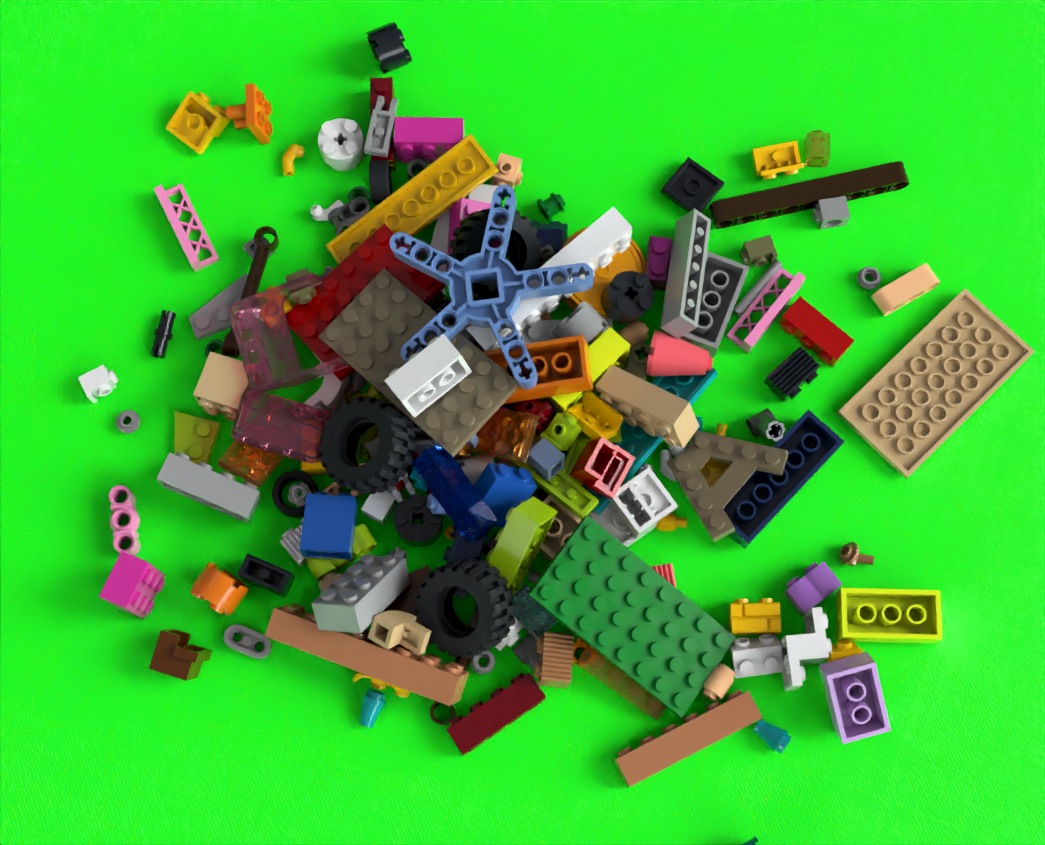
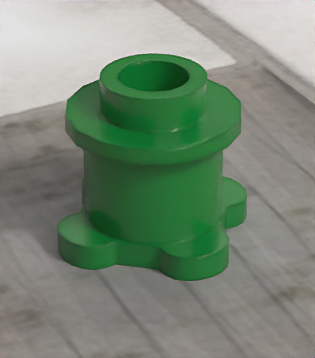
[537,193,566,223]

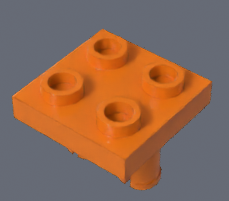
[226,83,273,145]

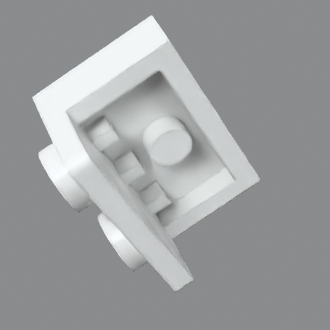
[729,634,784,679]

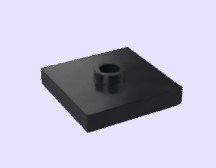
[661,157,724,213]

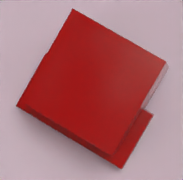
[569,437,635,500]

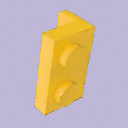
[751,140,804,180]
[565,391,624,440]

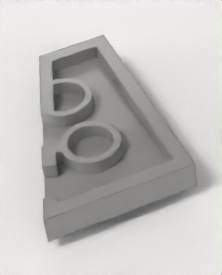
[188,273,260,340]

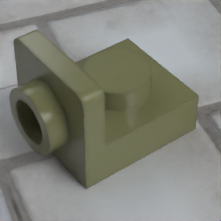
[285,268,317,304]

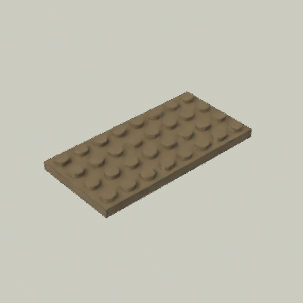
[318,268,519,457]

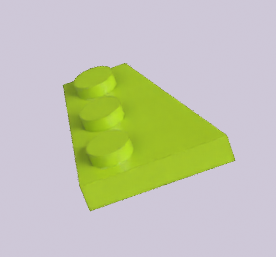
[174,411,221,465]

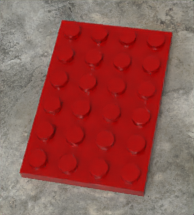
[281,224,446,382]

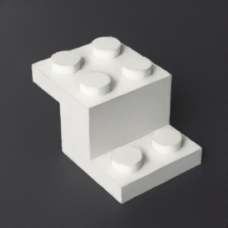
[589,467,678,547]
[780,607,832,691]

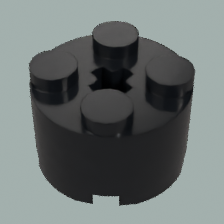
[366,22,412,74]
[601,271,654,324]
[393,494,443,547]

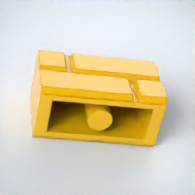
[728,598,781,635]

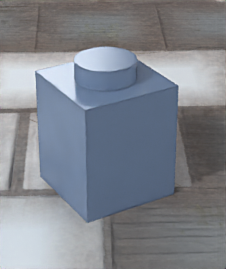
[527,437,565,482]

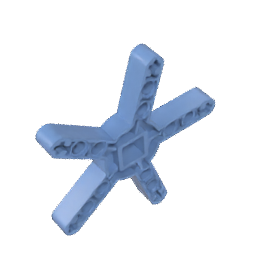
[389,185,594,389]

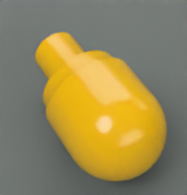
[655,512,687,531]

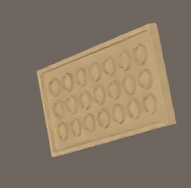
[837,288,1035,479]

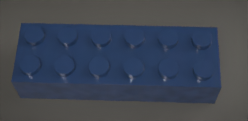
[723,409,845,549]

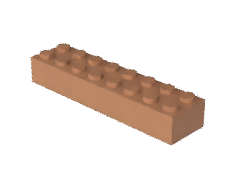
[265,603,469,706]

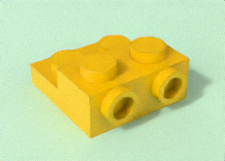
[165,91,229,155]

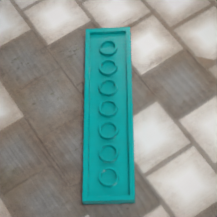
[581,368,718,516]

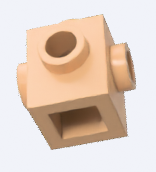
[491,153,523,190]

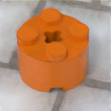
[190,562,250,616]

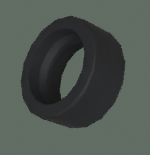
[369,160,392,204]
[272,470,319,518]

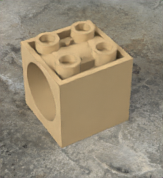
[193,352,263,423]

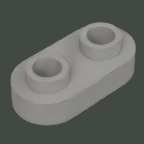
[224,624,272,660]

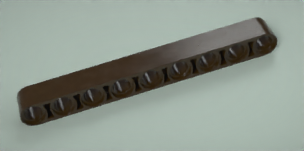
[709,161,910,229]

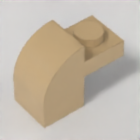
[368,610,431,655]

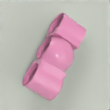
[109,485,141,556]

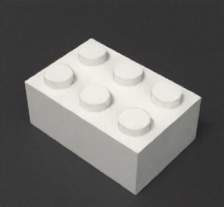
[384,334,472,418]

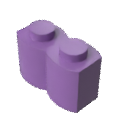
[784,561,842,616]

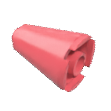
[646,330,714,376]

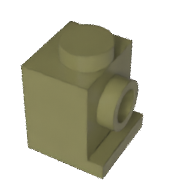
[740,235,778,267]

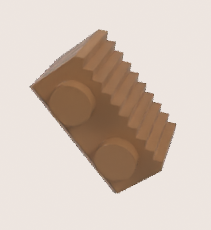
[534,631,574,689]

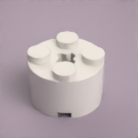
[318,118,365,171]

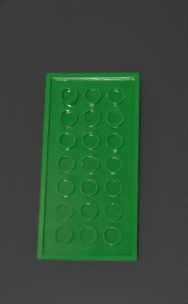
[527,515,737,718]

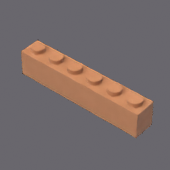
[614,690,763,788]

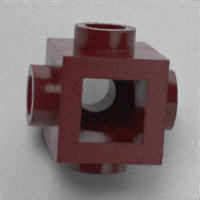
[514,399,554,436]

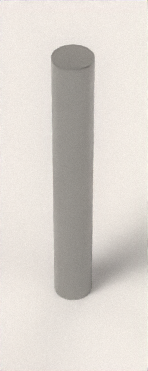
[733,260,783,316]

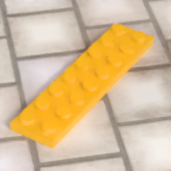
[325,134,499,264]

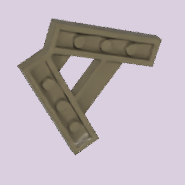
[667,430,788,542]

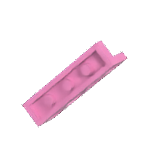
[153,183,220,272]
[726,267,806,353]

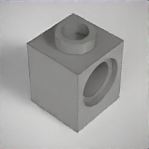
[813,196,851,230]

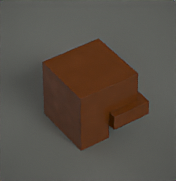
[149,628,212,681]

